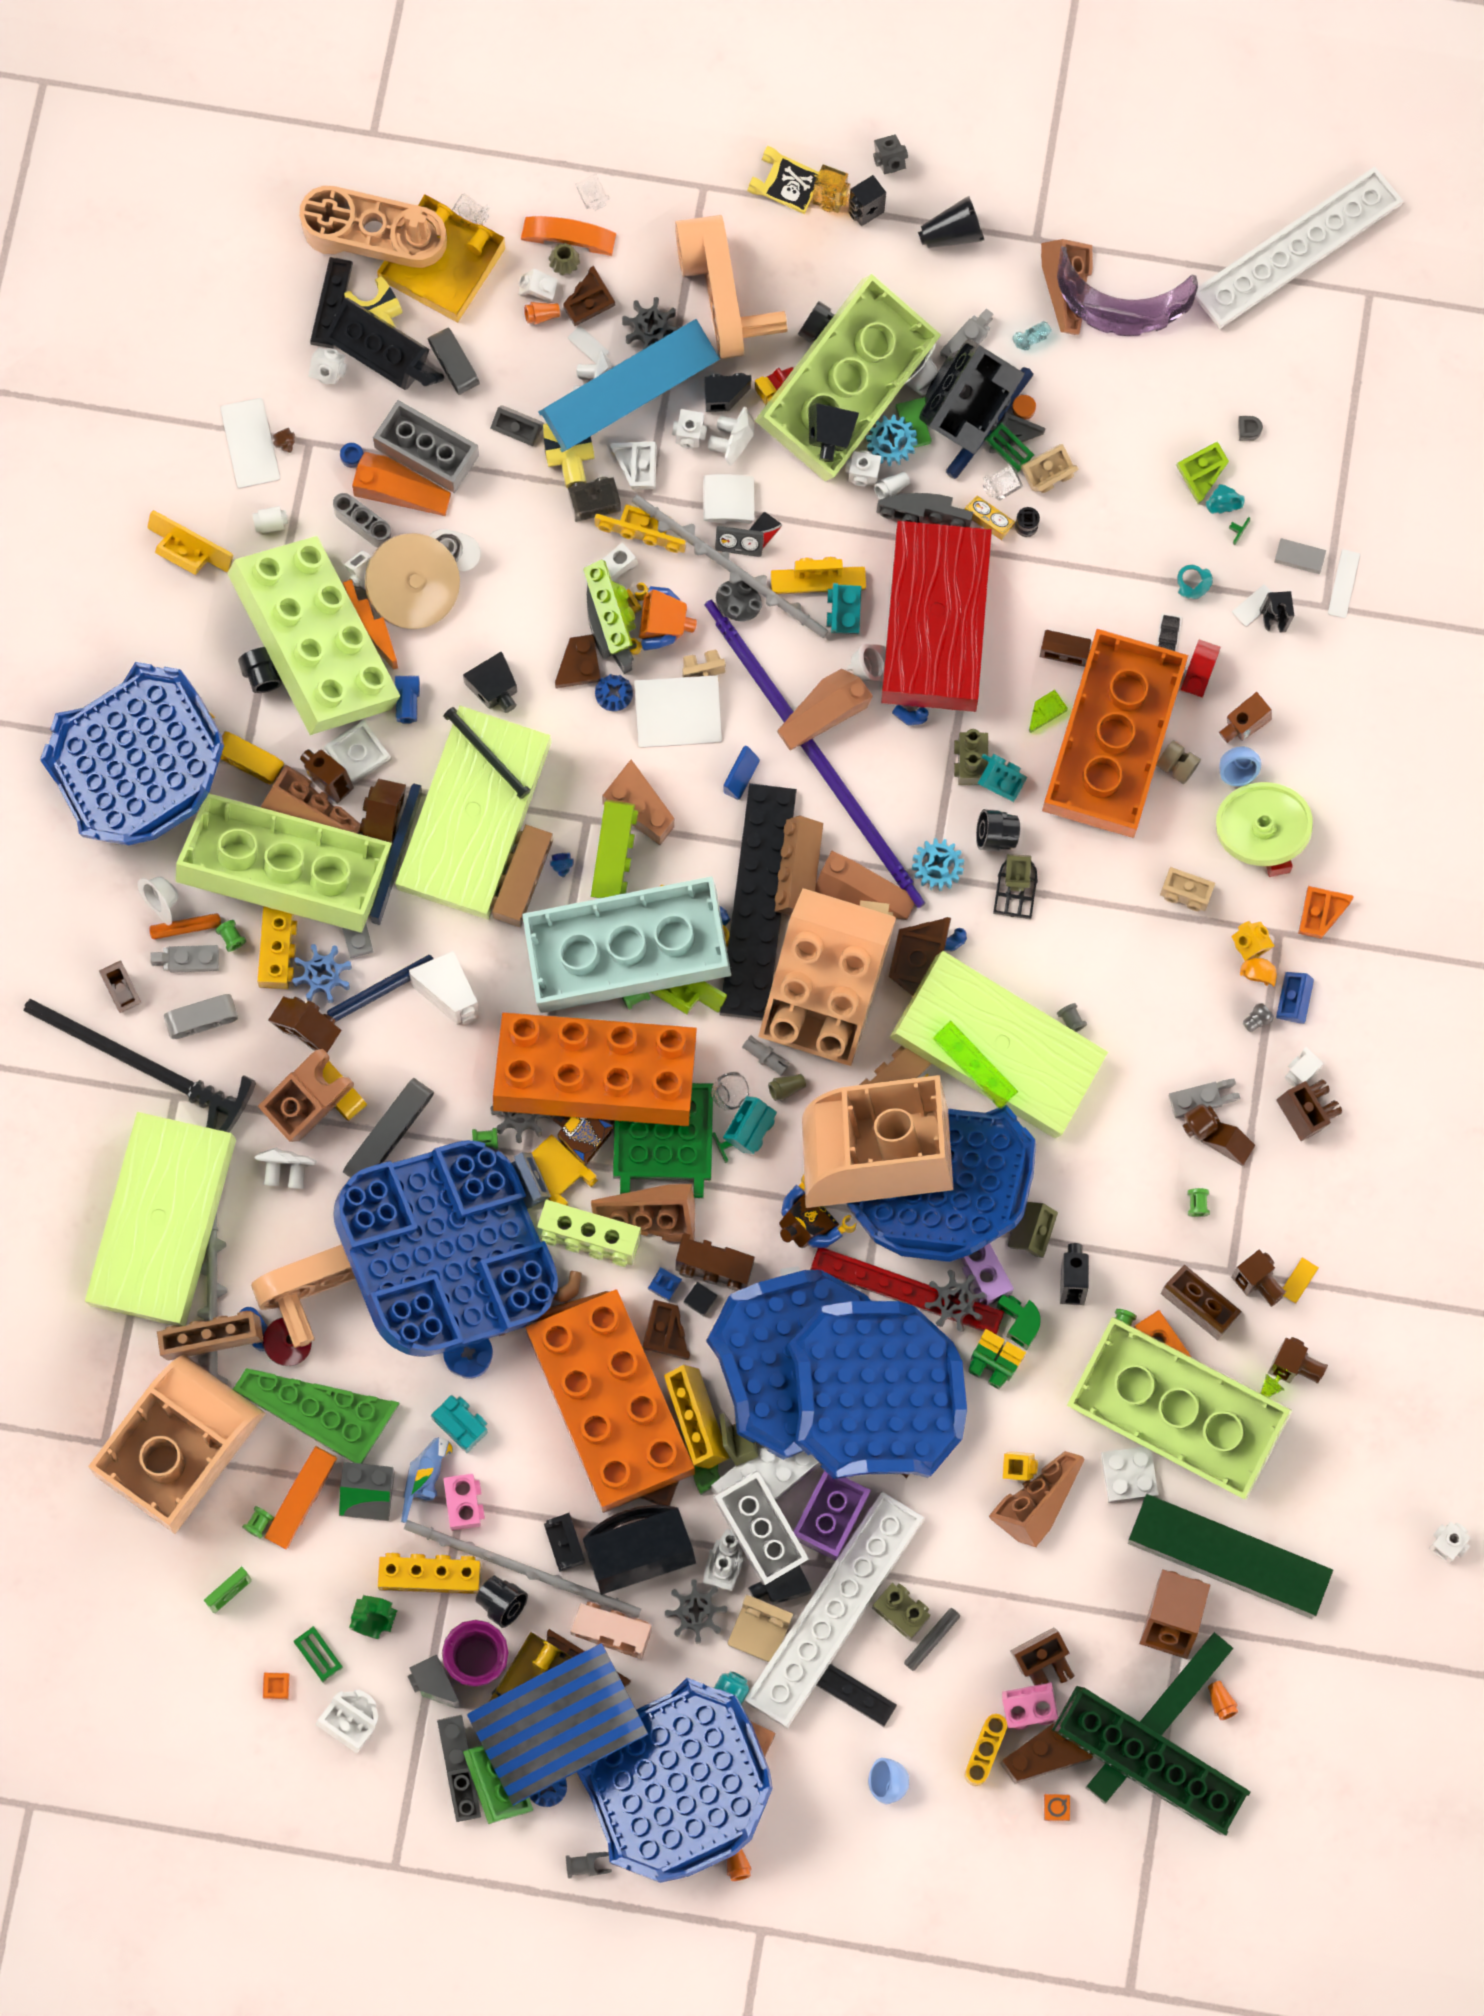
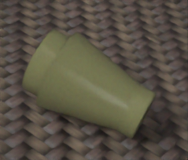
[768,1074,806,1101]

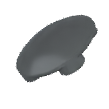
[716,581,762,621]

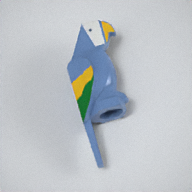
[401,1437,453,1523]

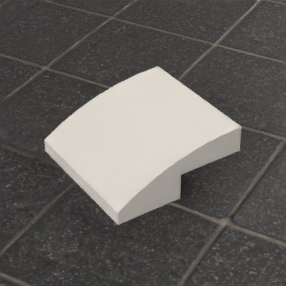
[703,474,754,524]

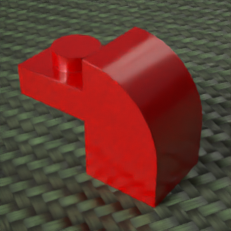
[1180,639,1221,698]

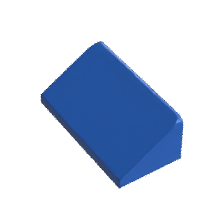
[723,745,760,800]
[1276,972,1314,1024]

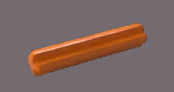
[149,913,221,939]

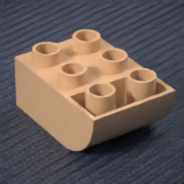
[758,888,896,1066]
[802,1075,953,1208]
[88,1355,266,1534]

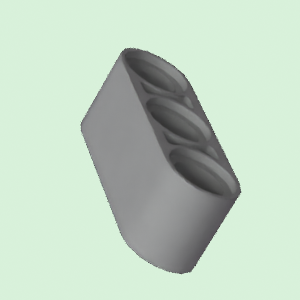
[333,493,392,548]
[164,994,238,1039]

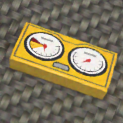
[964,495,1015,541]

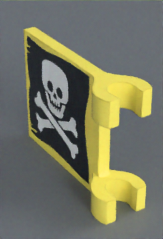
[747,146,823,214]

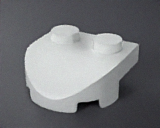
[316,1690,379,1753]

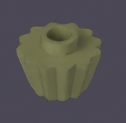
[548,243,580,275]

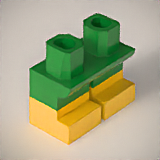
[968,1329,1026,1390]

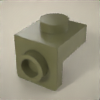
[1005,854,1031,891]

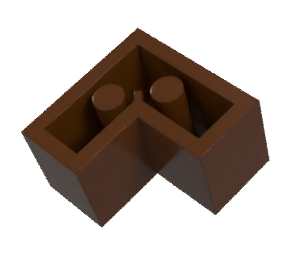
[360,778,406,845]
[268,996,342,1053]

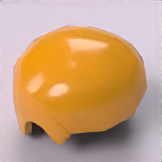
[1240,957,1277,987]

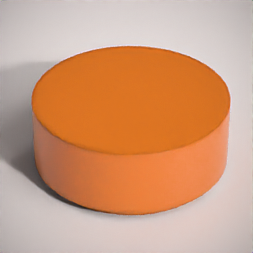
[1012,395,1036,420]

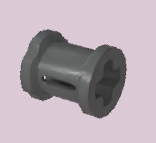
[1057,1003,1087,1032]

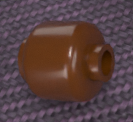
[1182,1104,1220,1140]

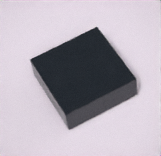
[683,1282,718,1317]

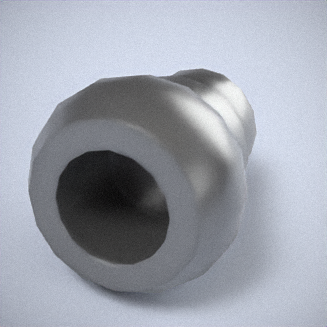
[1243,1003,1274,1032]

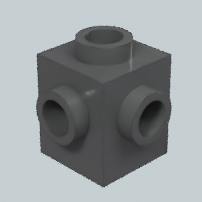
[873,134,908,175]

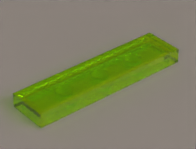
[932,1020,1019,1109]

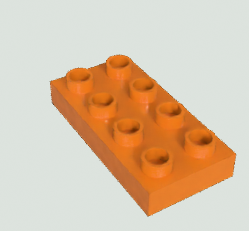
[1042,629,1189,838]
[493,1012,697,1126]
[525,1289,695,1513]

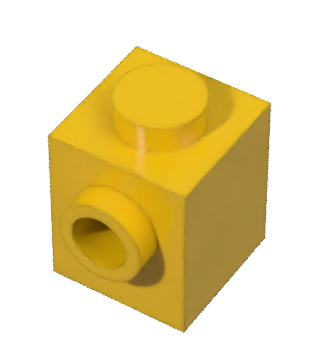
[1003,1451,1038,1481]

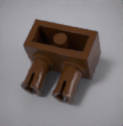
[1276,1079,1342,1141]
[1231,1249,1286,1307]
[1268,1337,1328,1384]
[1010,1627,1075,1686]

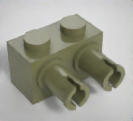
[954,729,988,785]
[872,1582,931,1641]

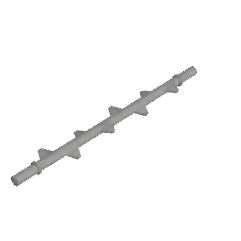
[632,495,828,638]
[197,1213,228,1384]
[404,1520,641,1618]

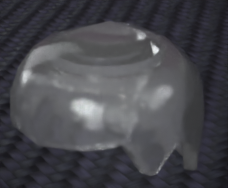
[711,1072,749,1110]

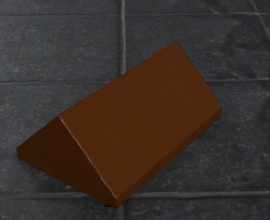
[1160,1264,1242,1341]

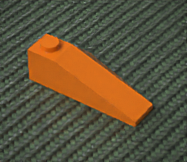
[352,452,451,516]

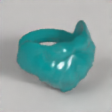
[1206,484,1245,514]
[1177,564,1213,599]

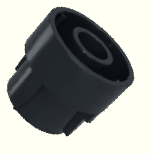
[798,301,834,342]
[238,647,282,693]
[976,809,1020,851]
[476,1575,528,1628]

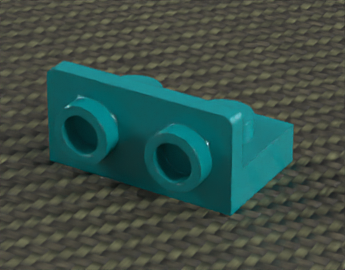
[826,583,861,634]
[977,753,1028,802]

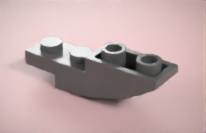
[876,493,973,527]
[586,583,634,674]
[437,1715,481,1822]

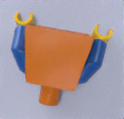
[629,582,697,655]

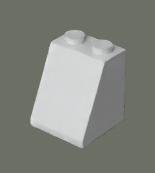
[409,951,479,1024]

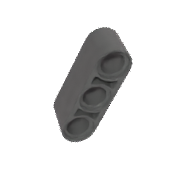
[427,327,480,395]

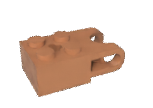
[258,1049,354,1142]

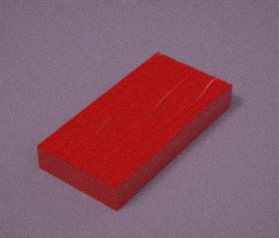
[881,521,992,712]

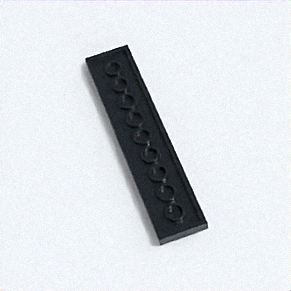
[720,783,797,1020]

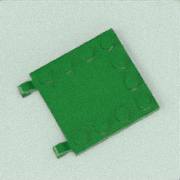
[613,1083,713,1198]

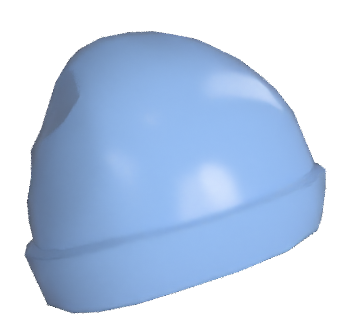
[1219,746,1261,786]
[868,1758,909,1804]

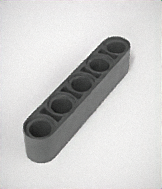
[343,1078,434,1178]

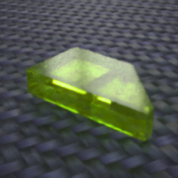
[1029,689,1068,733]

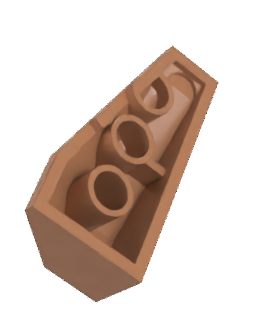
[1041,239,1093,335]
[777,668,873,751]
[261,765,360,833]
[815,851,915,920]
[591,1184,695,1242]
[989,1451,1085,1547]

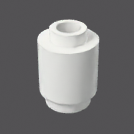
[252,506,288,533]

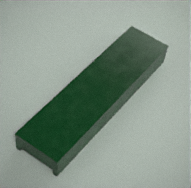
[1127,1494,1334,1619]
[1051,1686,1251,1836]

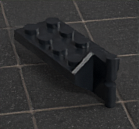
[323,298,445,390]

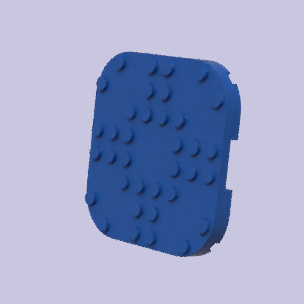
[333,1140,558,1357]

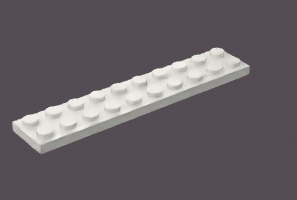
[1191,167,1403,329]
[745,1492,924,1729]

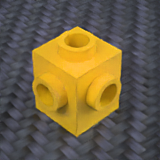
[1231,921,1275,961]

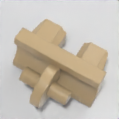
[682,649,726,681]

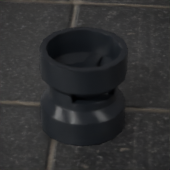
[1015,507,1040,537]

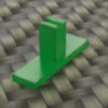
[1229,517,1250,545]
[712,1132,733,1163]

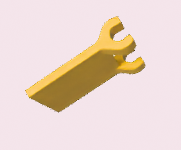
[532,1134,598,1206]

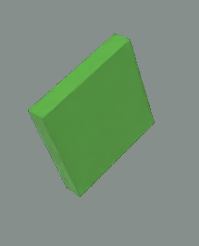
[204,1566,252,1613]

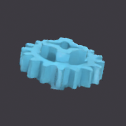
[866,414,918,466]
[912,838,964,891]

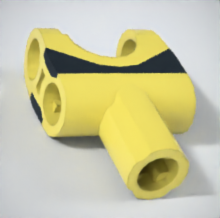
[344,276,403,328]
[543,424,595,489]

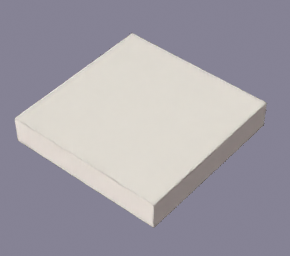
[324,720,391,785]

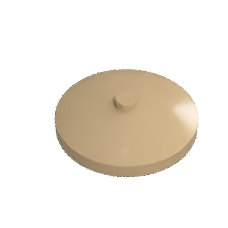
[365,533,460,629]

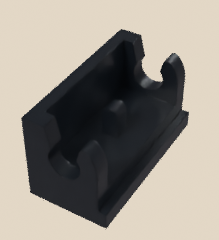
[1259,591,1295,632]
[544,1512,585,1572]

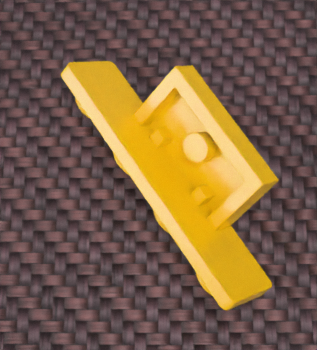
[594,504,686,553]
[147,510,233,575]
[771,557,866,594]

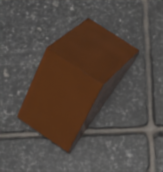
[1201,1122,1255,1166]

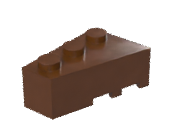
[675,1232,755,1291]
[1000,1722,1093,1784]

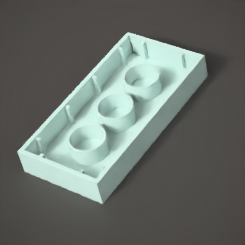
[522,876,731,1013]

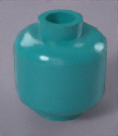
[714,1671,749,1705]

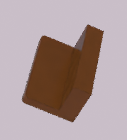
[1039,630,1091,667]

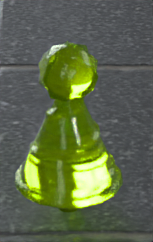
[1261,1374,1285,1397]

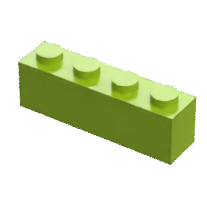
[591,800,638,898]

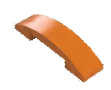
[521,216,616,256]

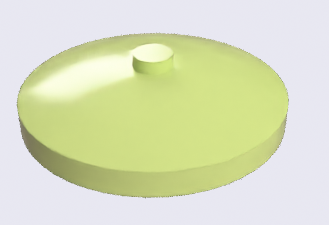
[1216,782,1313,866]

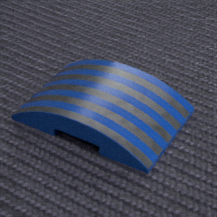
[467,1643,648,1806]

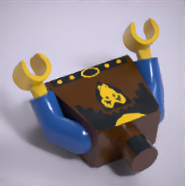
[779,1174,857,1248]

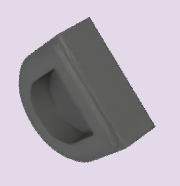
[1238,416,1263,441]

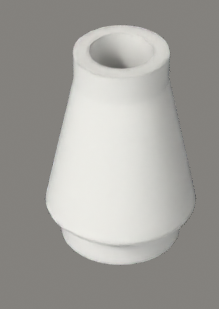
[874,472,910,499]

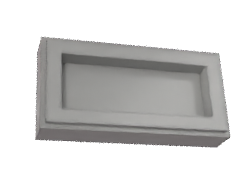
[1274,538,1326,574]

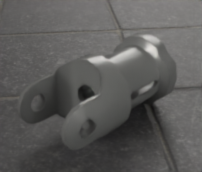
[565,1852,612,1879]

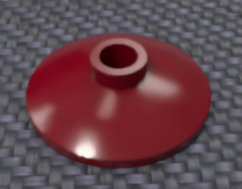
[263,1318,312,1366]

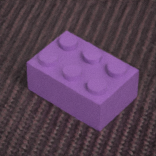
[793,1471,871,1561]

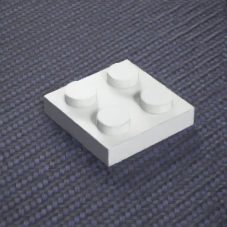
[1101,1447,1158,1503]

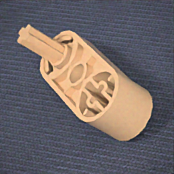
[299,186,447,268]
[675,215,788,359]
[251,1230,356,1348]

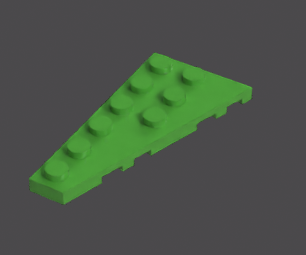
[233,1368,400,1464]

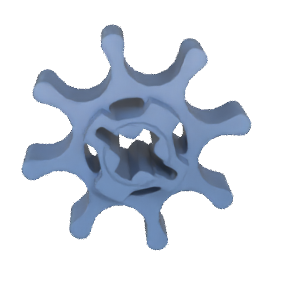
[292,944,352,1004]

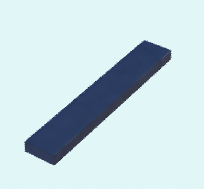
[370,783,422,925]

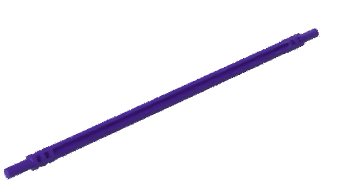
[704,599,925,908]

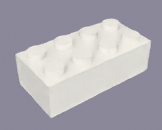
[711,1445,820,1501]
[713,1471,809,1585]

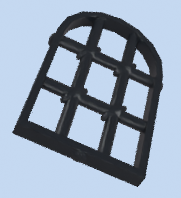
[993,860,1038,919]

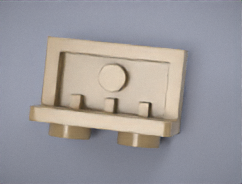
[1020,444,1079,493]
[1160,867,1215,912]

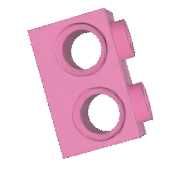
[443,1474,485,1531]
[1002,1682,1058,1730]

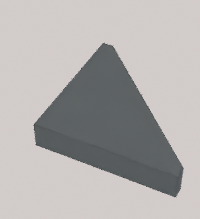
[989,412,1046,453]

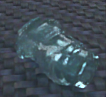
[1012,321,1052,350]

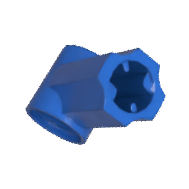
[395,676,420,724]

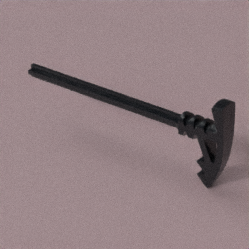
[23,998,256,1132]

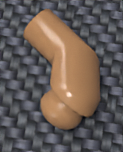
[554,1271,582,1302]

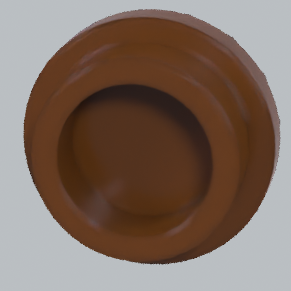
[272,427,295,453]

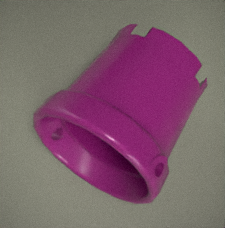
[442,1620,509,1687]

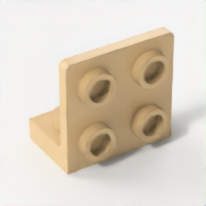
[727,1594,793,1662]

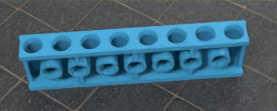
[538,319,720,452]

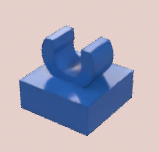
[648,1267,682,1302]

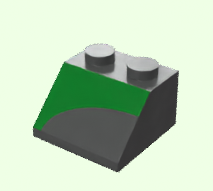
[339,1462,395,1521]
[407,1654,460,1708]

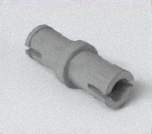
[742,1035,790,1076]

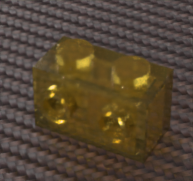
[813,164,851,213]

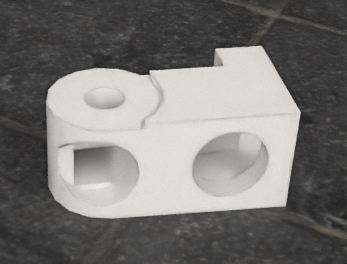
[602,542,638,582]

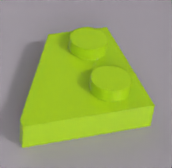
[1176,441,1229,504]

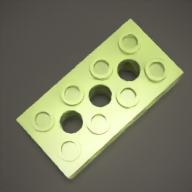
[537,1200,641,1267]

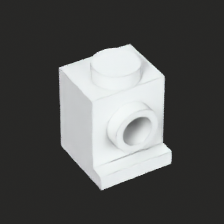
[1285,1047,1324,1087]

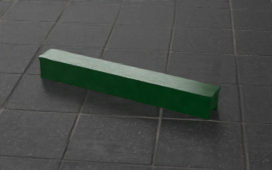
[1085,1632,1234,1804]

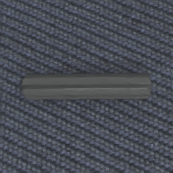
[904,1608,960,1671]

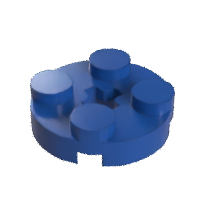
[443,1339,493,1379]

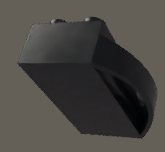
[583,1505,696,1595]

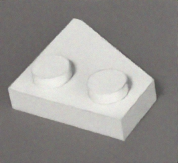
[611,442,657,490]

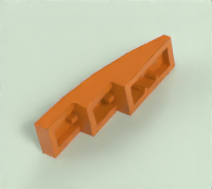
[343,580,398,669]
[264,1446,337,1549]

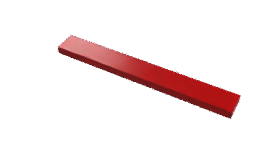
[810,1248,1004,1335]

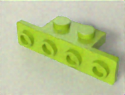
[583,559,636,654]
[650,981,727,1015]

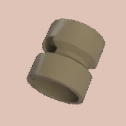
[1156,740,1201,784]

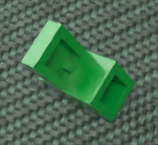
[996,1295,1041,1350]

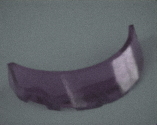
[1057,246,1198,336]

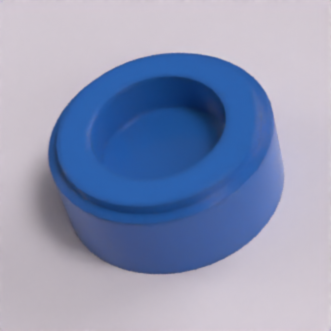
[340,443,364,468]

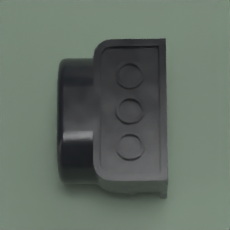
[919,339,1025,454]

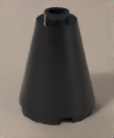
[918,196,985,248]

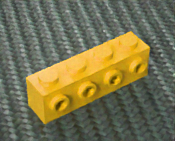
[257,906,298,989]
[664,1365,729,1469]
[378,1553,481,1594]

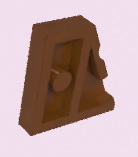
[563,266,615,326]
[555,634,601,688]
[642,1299,690,1360]

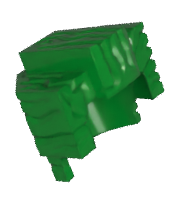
[349,1595,398,1639]

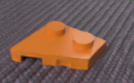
[1298,886,1354,939]

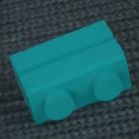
[723,1096,777,1154]
[431,1395,488,1453]

